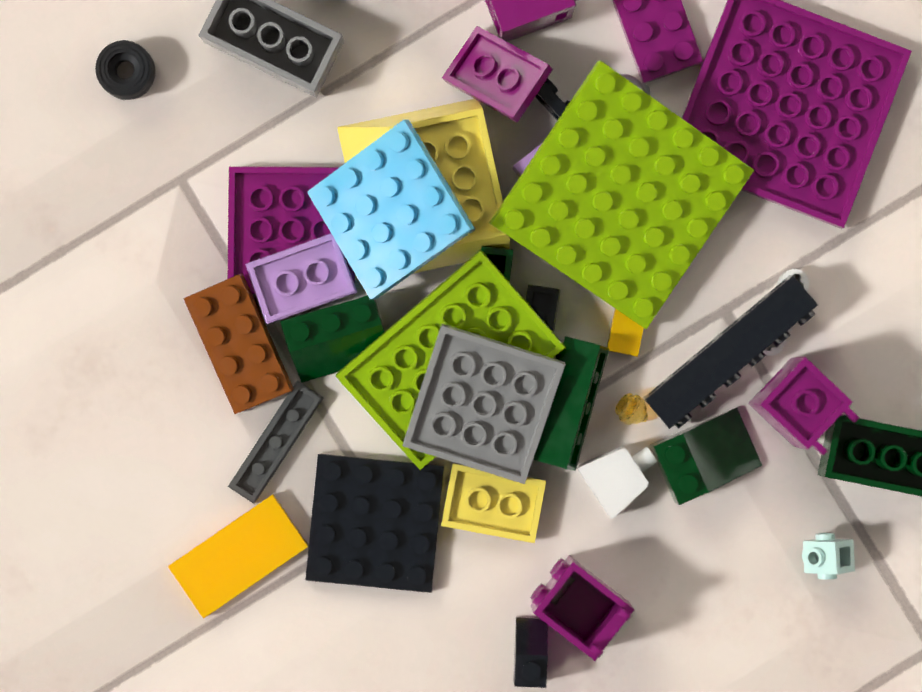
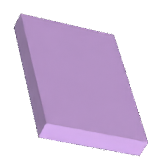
[245,234,358,325]

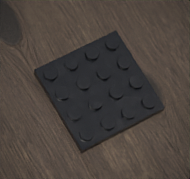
[305,454,444,593]

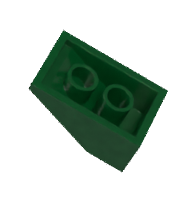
[650,407,762,505]

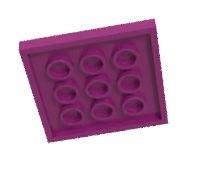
[227,166,355,295]

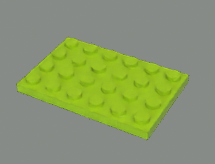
[335,250,565,470]

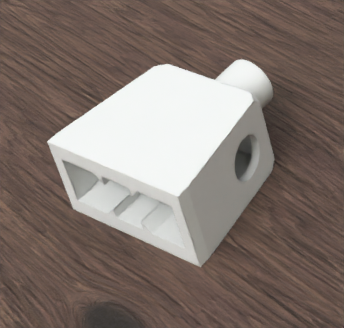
[577,446,657,519]

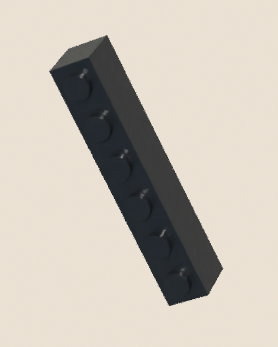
[644,275,818,429]

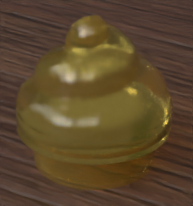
[615,393,648,425]

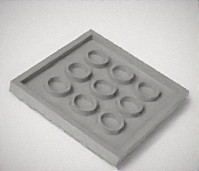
[402,324,565,484]

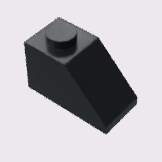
[513,617,548,688]

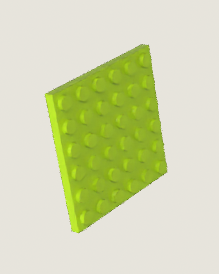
[489,61,754,329]

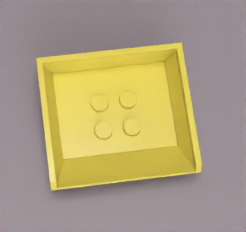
[337,99,510,274]

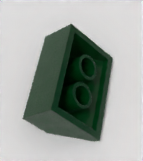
[280,295,385,383]

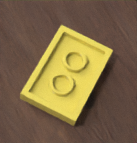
[441,463,546,543]

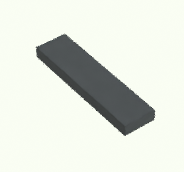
[228,381,324,504]

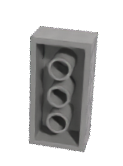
[198,0,344,98]

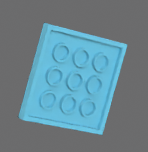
[307,119,475,300]

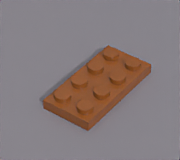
[183,273,294,414]

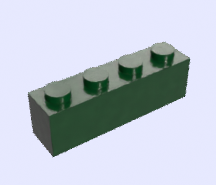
[533,336,609,471]

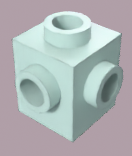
[802,533,855,579]

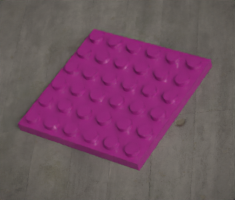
[682,0,912,229]

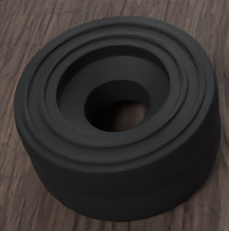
[95,40,156,100]

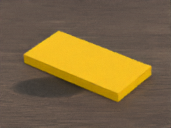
[168,494,309,619]

